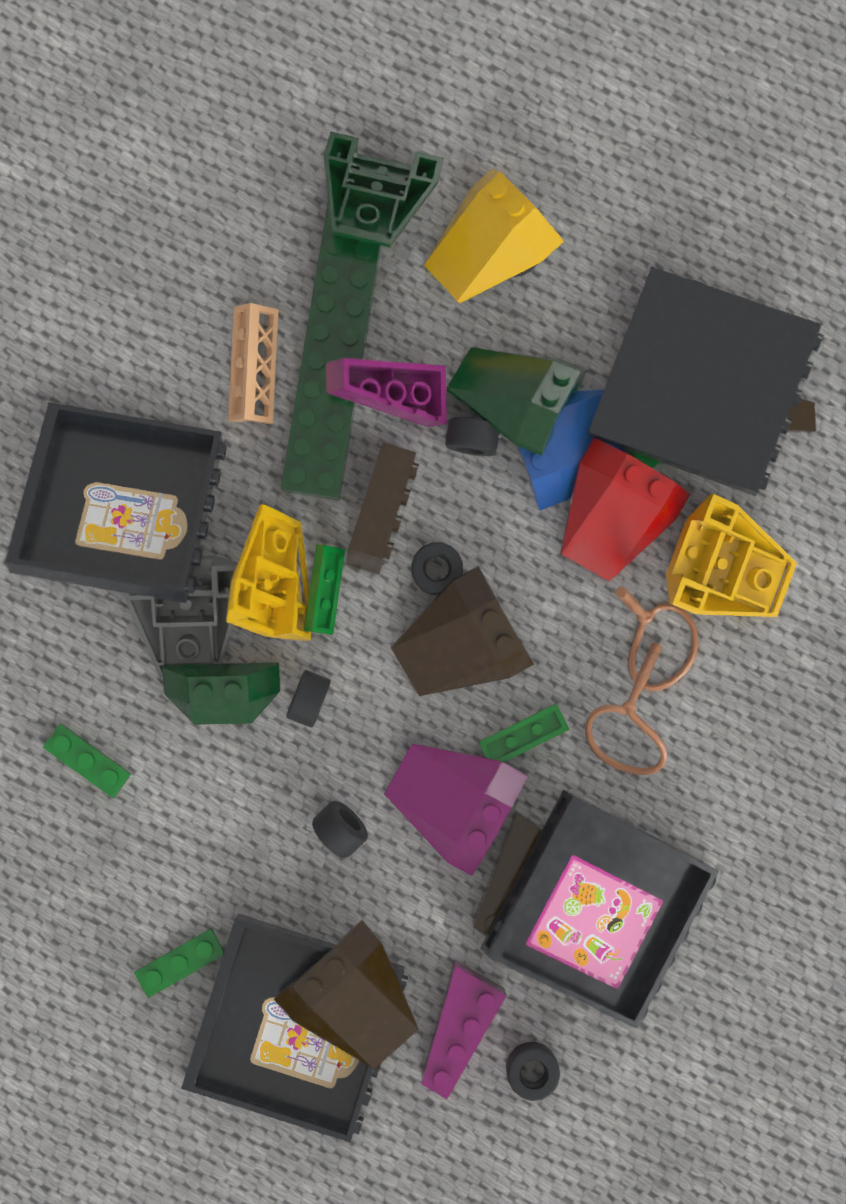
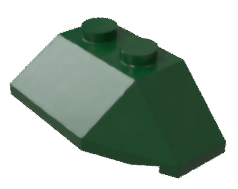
[162,662,281,725]

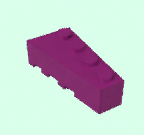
[326,358,447,427]
[421,960,507,1099]

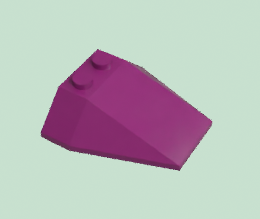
[384,743,528,876]

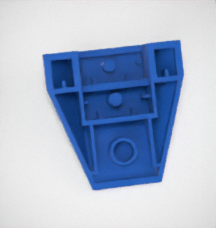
[517,390,627,510]

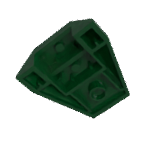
[323,131,444,248]
[446,347,587,456]

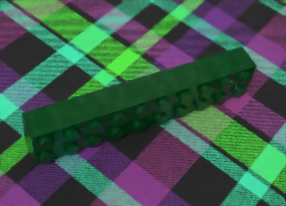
[281,203,382,501]

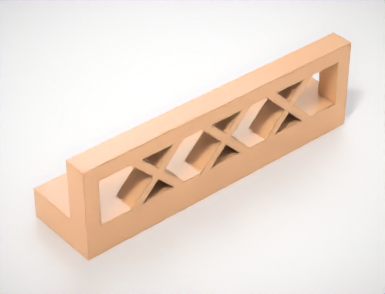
[228,303,279,424]

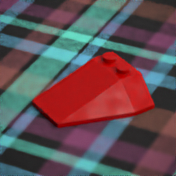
[560,438,690,582]

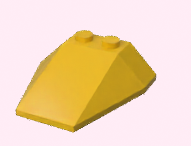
[424,169,564,304]
[666,494,797,617]
[226,504,311,641]

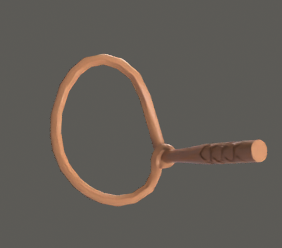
[615,586,699,692]
[585,643,668,775]

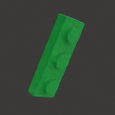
[304,544,345,635]
[478,703,570,762]
[42,723,132,798]
[134,928,225,998]

